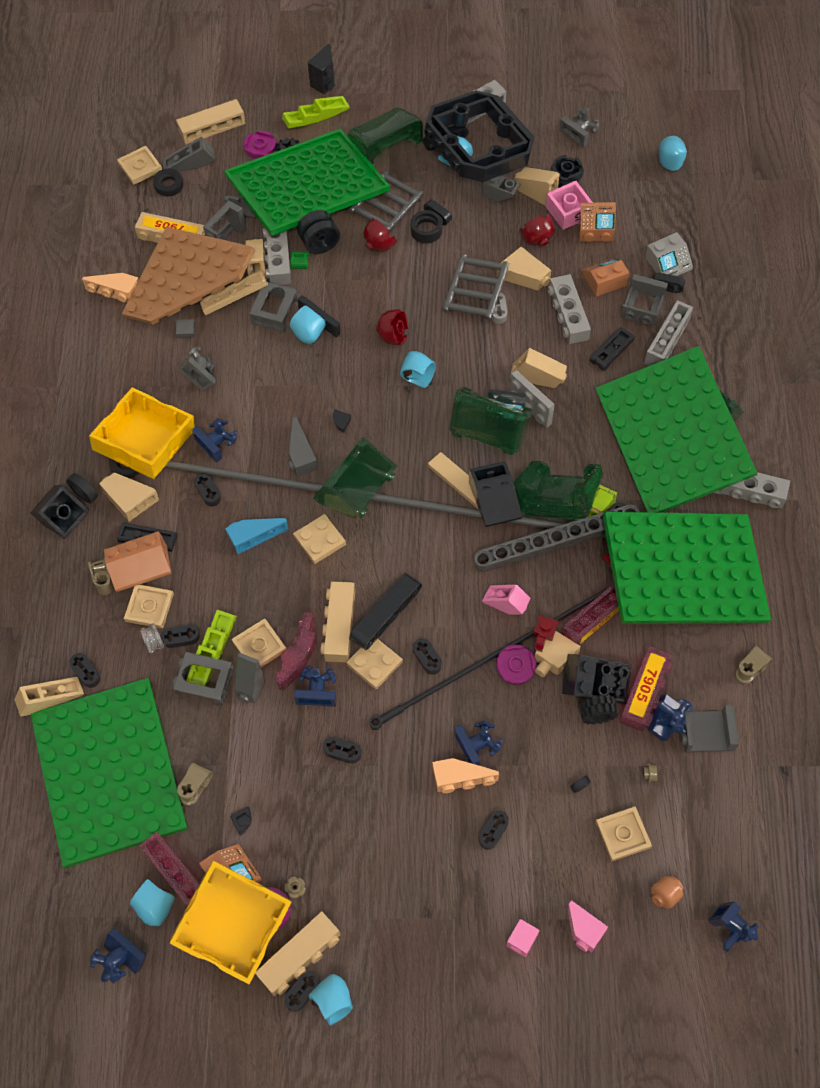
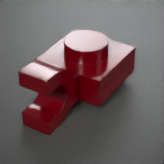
[533,615,559,652]

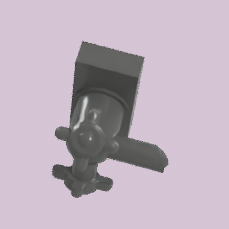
[559,107,599,148]
[176,346,216,391]

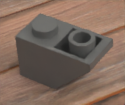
[483,175,521,202]

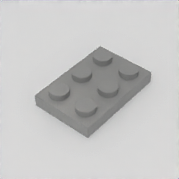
[510,370,555,428]

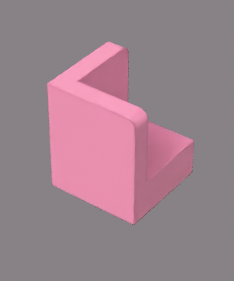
[506,920,540,958]

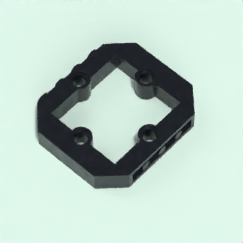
[424,90,535,182]

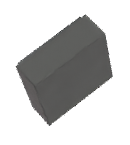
[176,319,195,338]

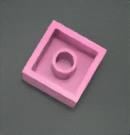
[546,181,593,230]

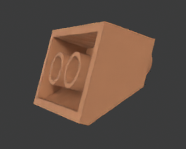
[104,531,172,592]

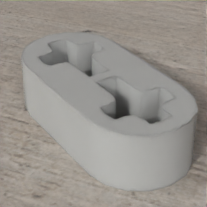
[489,292,507,324]

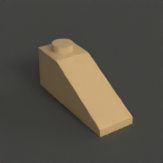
[14,677,84,717]

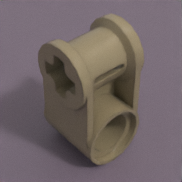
[88,557,114,595]
[735,646,773,684]
[177,763,213,806]

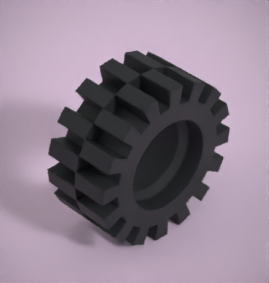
[579,695,619,725]

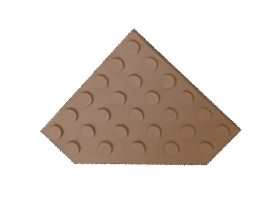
[122,227,255,325]

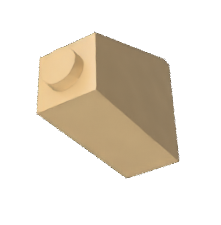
[514,167,559,206]
[246,239,267,281]
[496,247,551,291]
[509,348,567,388]
[99,473,159,522]

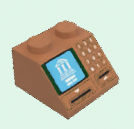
[578,202,616,242]
[581,258,629,297]
[200,844,262,883]

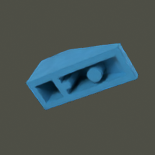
[225,518,289,554]

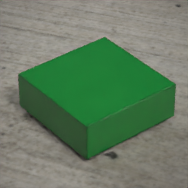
[290,252,309,269]

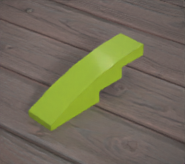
[282,96,350,129]
[186,610,237,687]

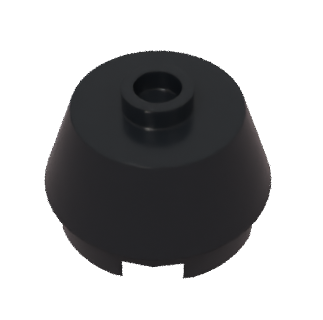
[550,155,584,188]

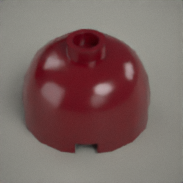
[519,214,555,247]
[363,218,397,252]
[376,309,408,345]

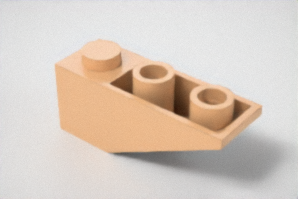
[82,273,139,302]
[432,758,499,793]

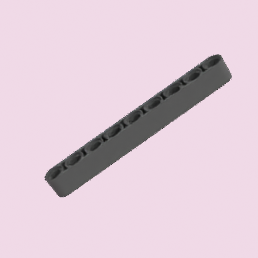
[474,505,639,572]

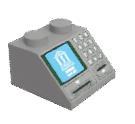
[645,232,693,276]

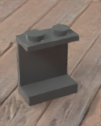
[681,705,739,752]

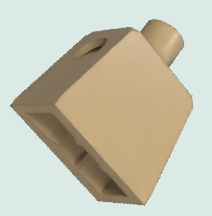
[535,631,581,677]

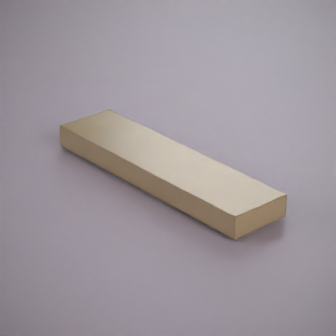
[200,270,268,315]
[428,452,479,510]

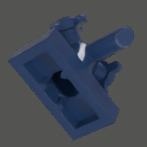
[192,418,237,463]
[294,665,337,707]
[648,694,694,741]
[454,721,503,766]
[708,901,758,952]
[90,928,146,983]

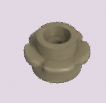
[644,763,657,783]
[284,877,305,898]

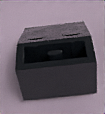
[469,461,522,527]
[562,654,632,704]

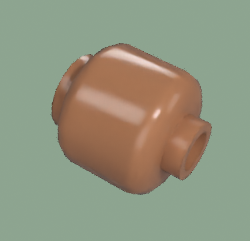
[651,876,683,909]

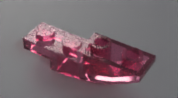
[275,612,317,690]

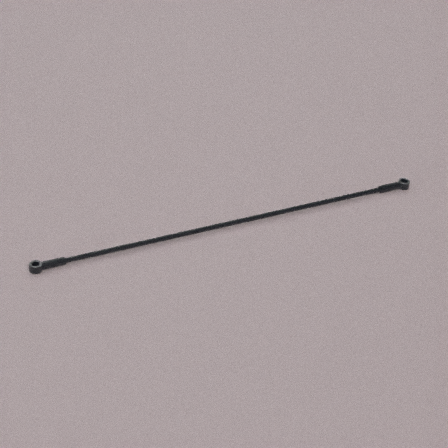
[369,584,615,730]

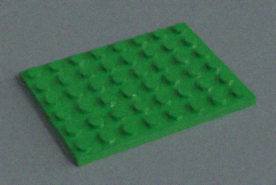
[224,129,390,236]
[596,346,757,513]
[603,512,771,624]
[31,678,188,869]

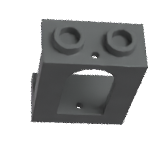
[203,201,246,240]
[621,274,668,326]
[249,282,298,333]
[172,652,234,706]

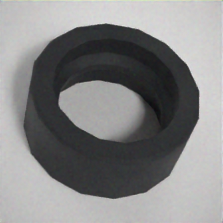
[411,210,442,243]

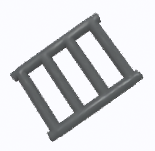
[349,170,424,231]
[442,254,509,320]

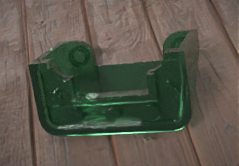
[348,107,423,165]
[449,386,533,455]
[313,437,397,519]
[513,461,603,520]

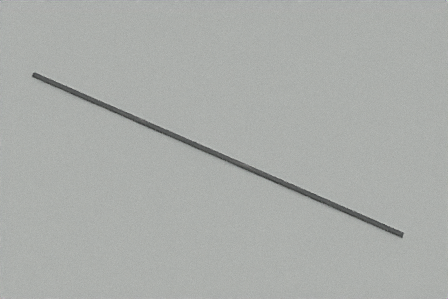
[165,461,606,538]

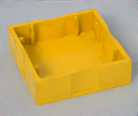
[89,387,195,479]
[169,859,291,984]

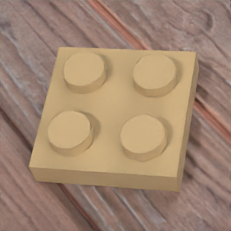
[117,146,162,185]
[293,514,346,564]
[124,585,174,629]
[232,619,287,667]
[346,639,403,690]
[595,806,652,862]

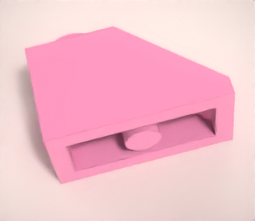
[482,585,531,615]
[567,900,608,953]

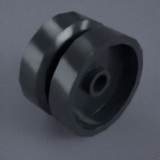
[297,210,340,254]

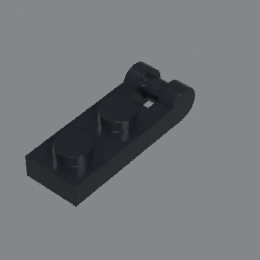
[589,327,635,371]

